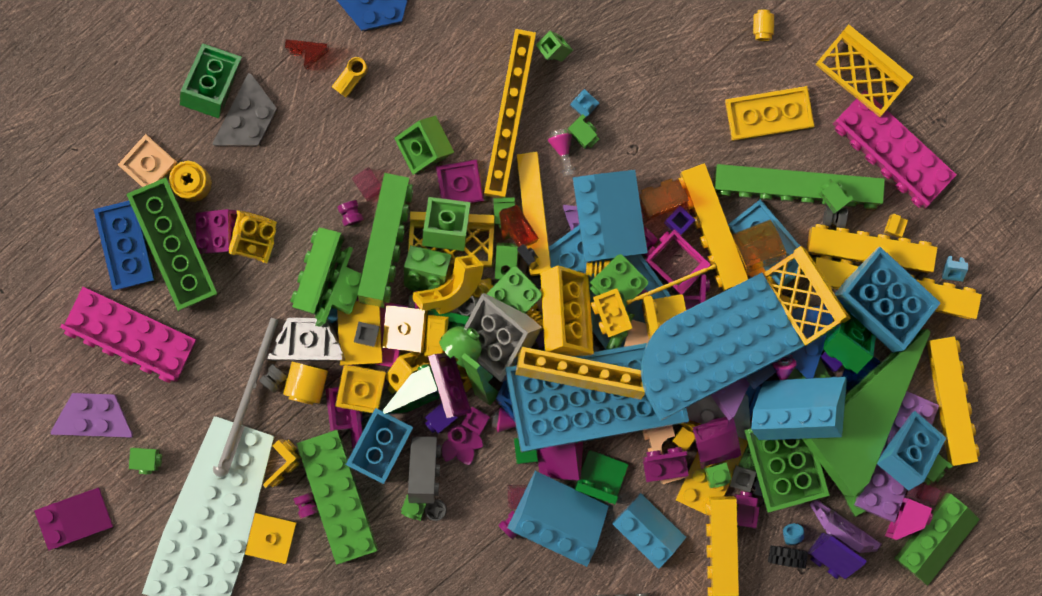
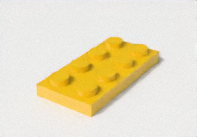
[675,437,748,516]

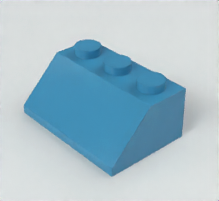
[346,408,413,484]
[612,493,686,569]

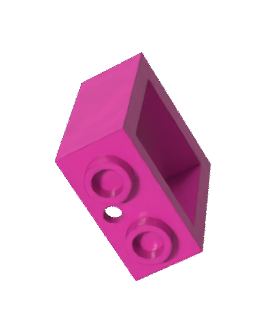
[645,230,711,295]

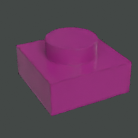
[461,407,490,435]
[734,491,758,507]
[737,504,760,528]

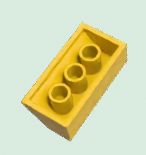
[540,265,594,356]

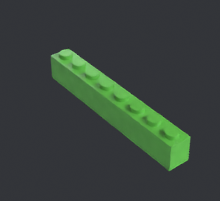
[714,164,885,209]

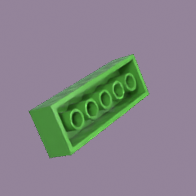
[358,173,414,308]
[127,178,217,312]
[297,430,378,565]

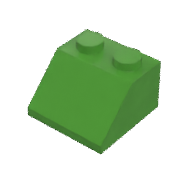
[394,115,454,175]
[422,197,470,251]

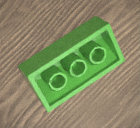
[291,227,345,315]
[894,493,980,586]

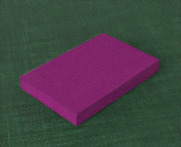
[428,353,472,418]

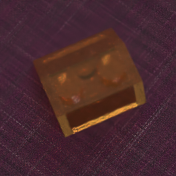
[639,178,689,220]
[732,219,786,273]

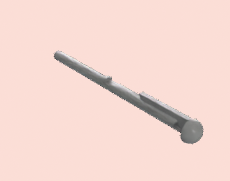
[213,318,279,477]

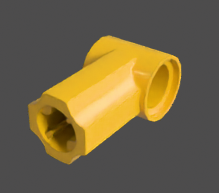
[332,57,368,98]

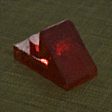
[285,39,329,70]
[499,205,539,247]

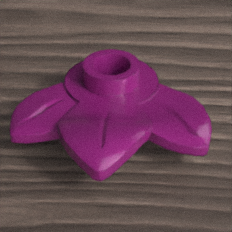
[442,425,483,465]

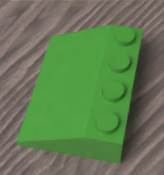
[744,428,829,513]

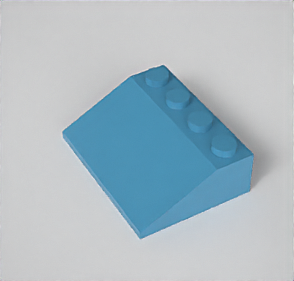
[573,170,647,262]
[835,247,940,352]
[751,377,847,440]
[507,470,609,567]

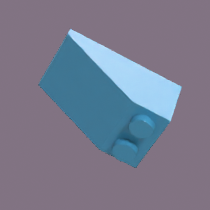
[877,411,946,491]

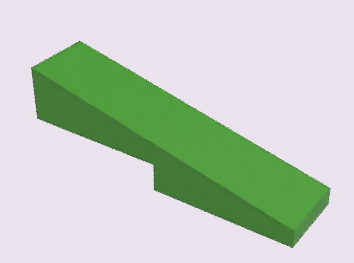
[461,353,499,406]

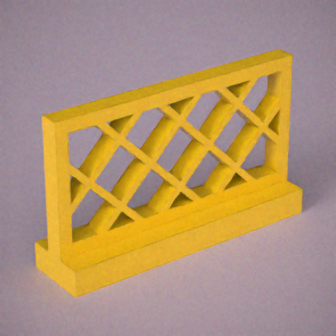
[815,24,913,117]
[408,211,494,267]
[763,246,851,346]

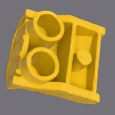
[229,210,277,263]

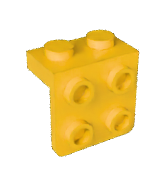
[263,439,301,488]

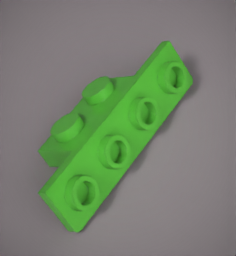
[315,246,362,327]

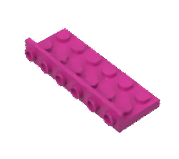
[833,90,956,209]
[60,287,197,383]

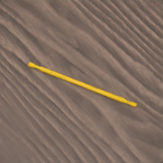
[626,264,716,305]

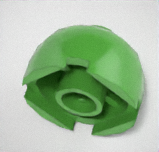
[439,326,482,368]

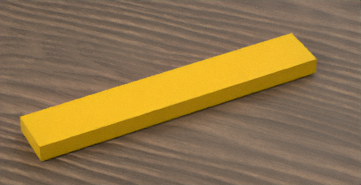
[517,152,551,276]

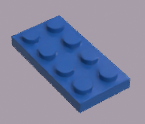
[93,201,155,291]

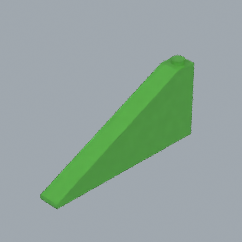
[803,329,930,497]

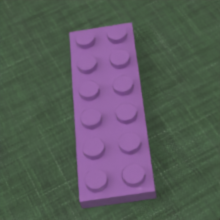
[854,391,939,522]

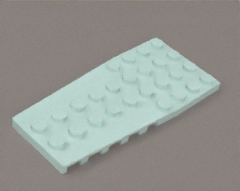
[142,417,275,596]

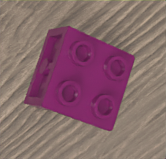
[196,209,238,254]
[642,447,689,482]

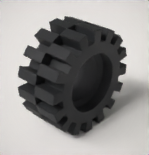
[768,545,808,569]

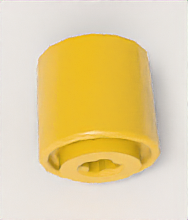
[169,161,212,202]
[283,362,328,405]

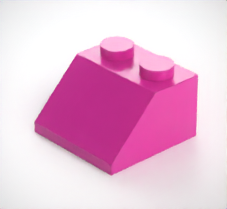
[885,498,933,540]

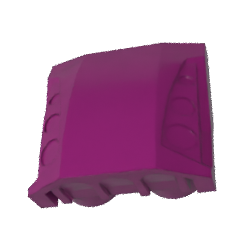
[692,417,741,469]

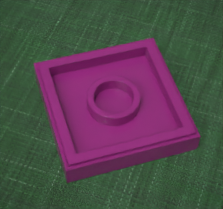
[436,160,484,204]

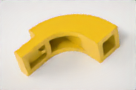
[413,255,484,314]

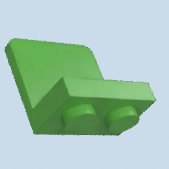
[404,245,451,291]
[589,254,648,307]
[487,266,543,314]

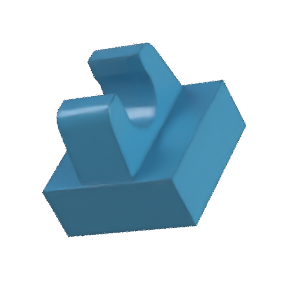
[570,89,599,119]
[942,256,968,282]

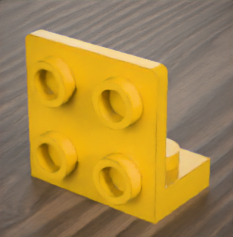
[590,288,632,337]
[641,294,686,340]

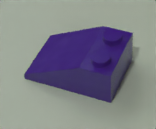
[808,533,867,580]

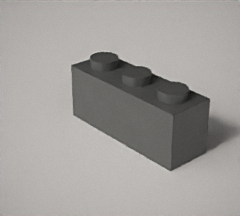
[408,436,441,504]

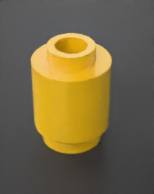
[753,10,774,41]

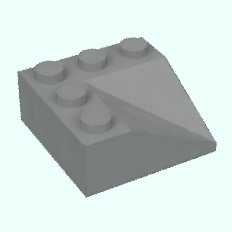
[465,293,542,382]

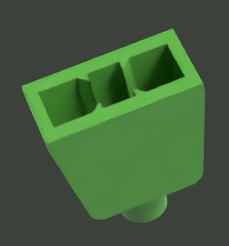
[495,243,518,280]

